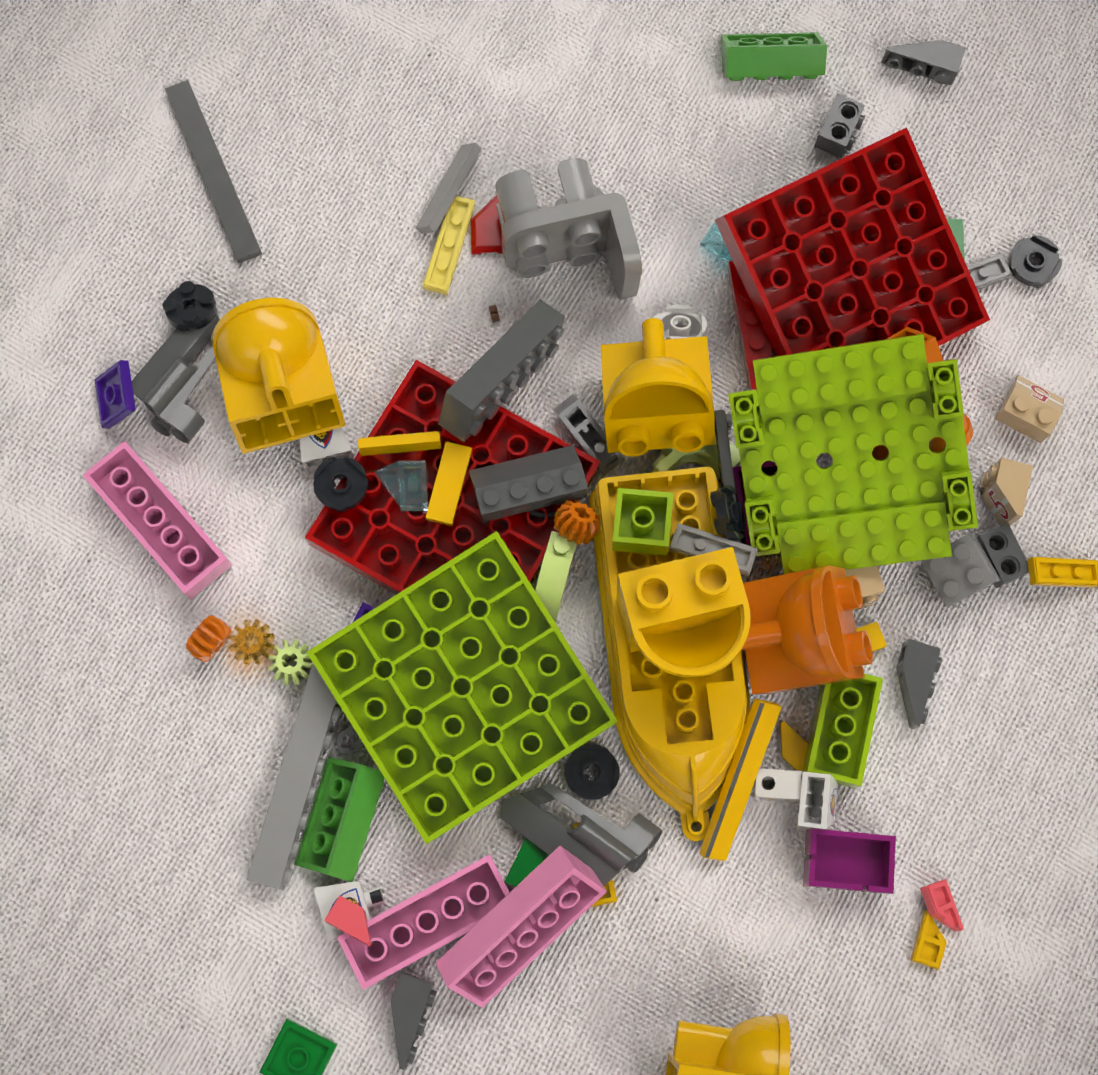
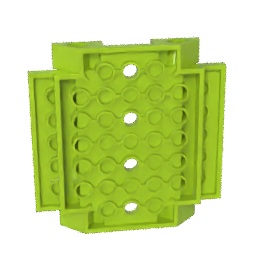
[728,334,978,574]

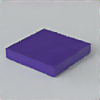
[94,360,136,429]

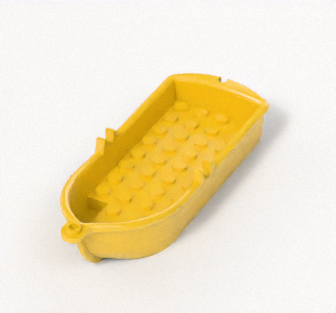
[589,467,751,842]

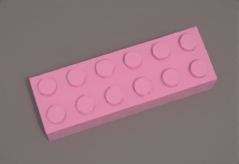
[83,441,232,600]
[436,846,607,1008]
[337,854,510,990]

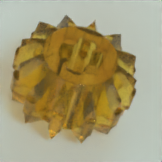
[229,619,276,666]

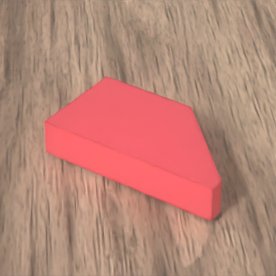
[920,879,964,932]
[324,896,372,947]

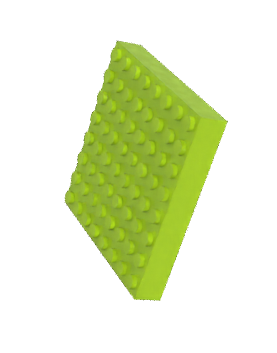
[307,531,618,845]

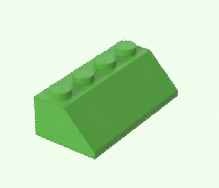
[721,32,827,81]
[294,757,385,882]

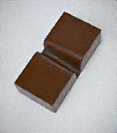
[489,305,500,323]

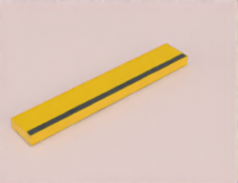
[699,698,782,861]

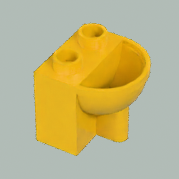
[212,298,346,454]
[601,318,715,457]
[617,547,751,677]
[665,1013,791,1075]

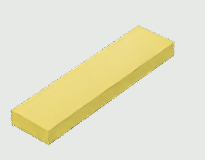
[423,196,476,296]

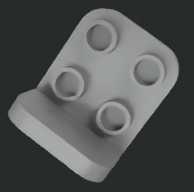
[495,158,642,300]

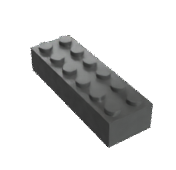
[438,300,565,442]

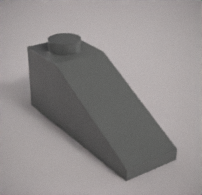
[553,394,625,475]

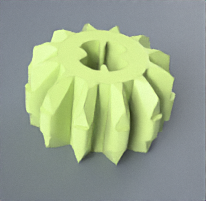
[268,639,312,686]

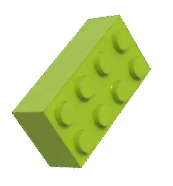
[802,674,883,789]

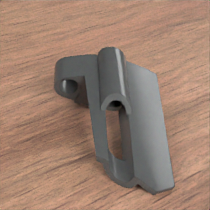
[132,307,220,444]
[500,784,663,886]

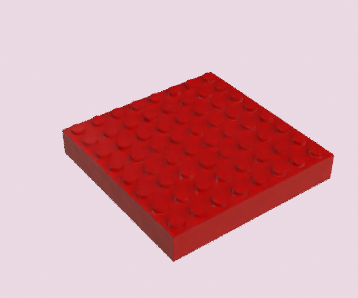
[714,127,990,356]
[305,360,600,595]

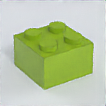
[612,488,674,556]

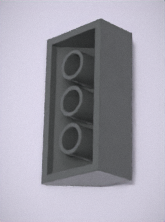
[469,445,588,523]

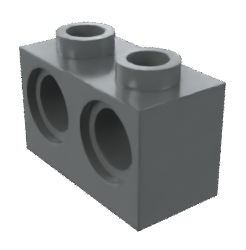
[814,93,865,158]
[977,523,1029,589]

